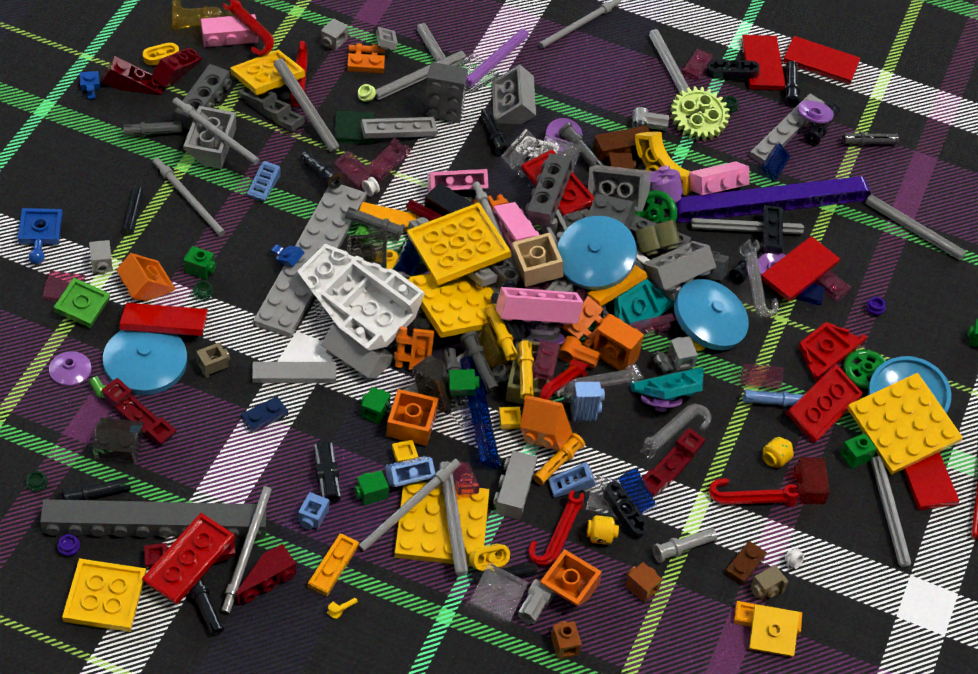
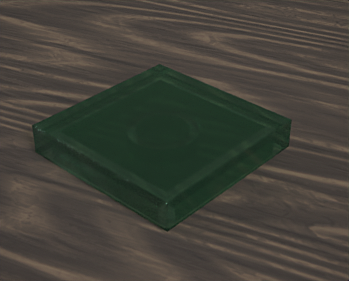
[335,110,374,144]

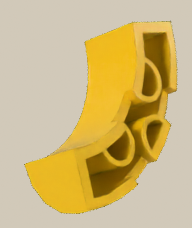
[635,132,691,195]

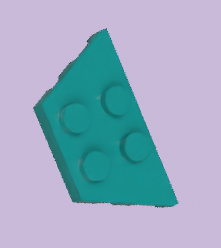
[614,279,674,330]
[630,367,704,400]

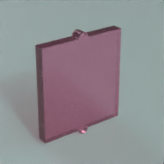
[42,271,85,301]

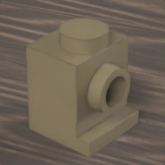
[196,343,230,378]
[751,565,789,600]

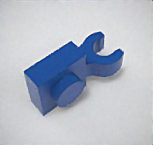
[80,71,100,99]
[270,245,305,267]

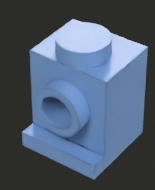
[298,492,329,530]

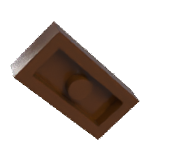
[725,541,767,586]

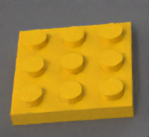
[230,49,305,95]
[62,559,147,632]

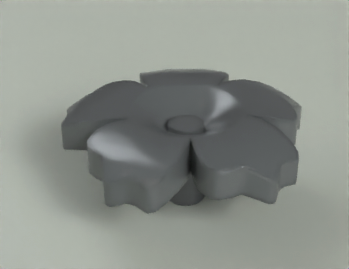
[653,351,674,372]

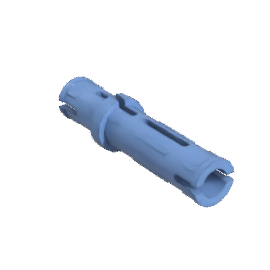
[743,390,804,407]

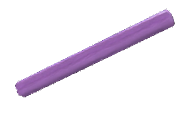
[466,28,529,87]

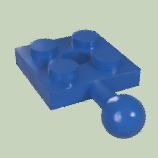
[18,208,63,265]

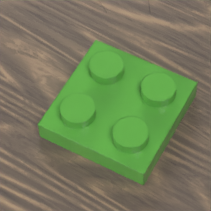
[54,278,110,328]

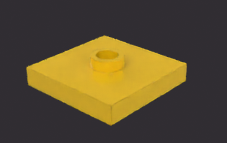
[749,604,799,657]

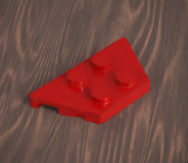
[799,322,867,381]

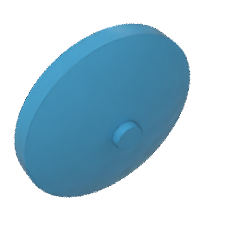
[557,216,637,290]
[674,279,749,350]
[103,330,187,395]
[868,356,951,414]

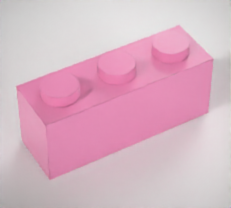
[201,14,258,47]
[689,161,749,195]
[427,169,488,192]
[493,202,539,251]

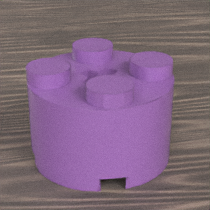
[649,166,684,205]

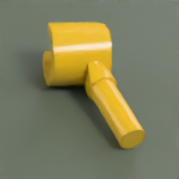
[327,598,358,619]

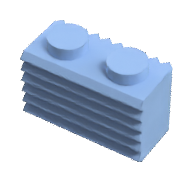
[570,381,605,421]
[385,456,435,487]

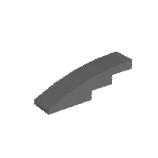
[238,87,306,132]

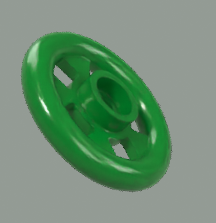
[635,190,677,223]
[843,350,886,390]

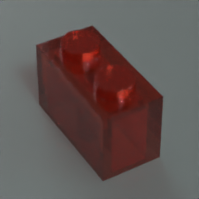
[793,457,830,505]

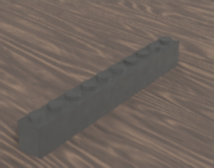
[40,499,267,540]

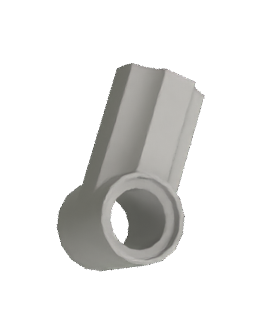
[632,107,669,131]
[518,579,555,624]

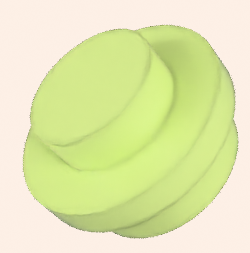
[358,84,376,102]

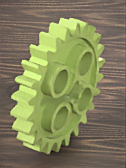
[670,86,730,141]

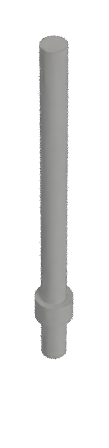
[539,0,621,49]
[172,97,260,165]
[153,157,225,237]
[472,182,518,270]
[359,459,461,551]
[221,486,272,614]

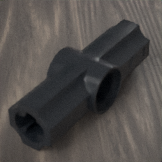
[314,441,341,505]

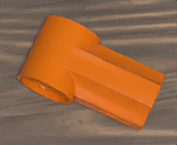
[557,336,601,369]

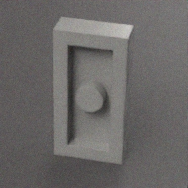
[376,27,398,50]

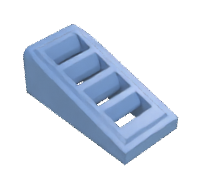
[247,161,280,202]
[548,462,597,498]

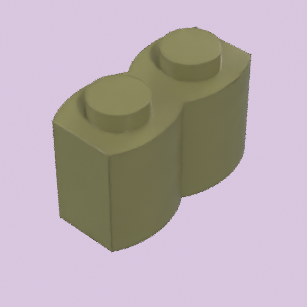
[635,220,681,256]

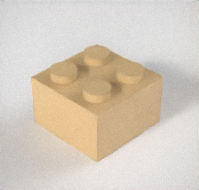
[512,233,563,287]

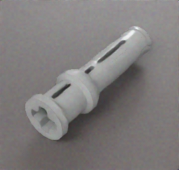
[653,527,717,563]

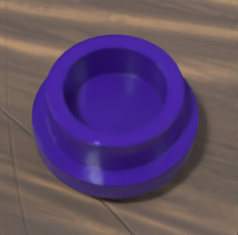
[866,297,886,315]
[57,534,80,556]

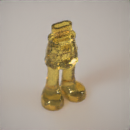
[172,0,234,29]

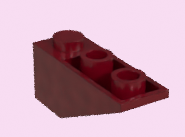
[151,47,203,88]
[102,56,164,95]
[236,544,297,606]

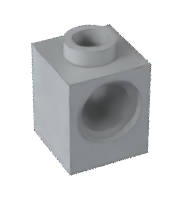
[321,18,348,51]
[89,240,113,273]
[668,336,698,371]

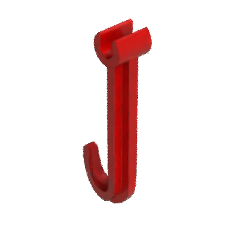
[223,0,274,56]
[290,41,308,106]
[540,359,589,400]
[709,478,798,507]
[529,490,584,566]

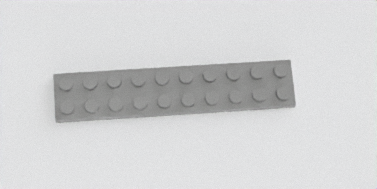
[253,184,367,338]

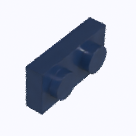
[241,396,288,433]

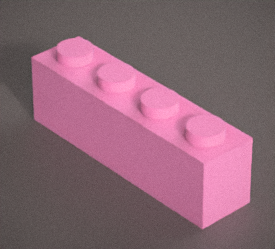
[496,287,583,325]

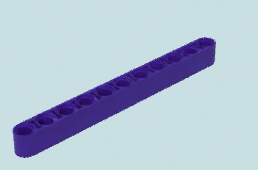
[675,176,871,223]

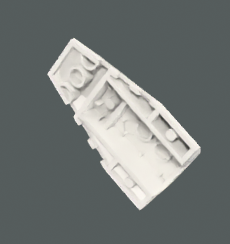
[297,244,425,351]

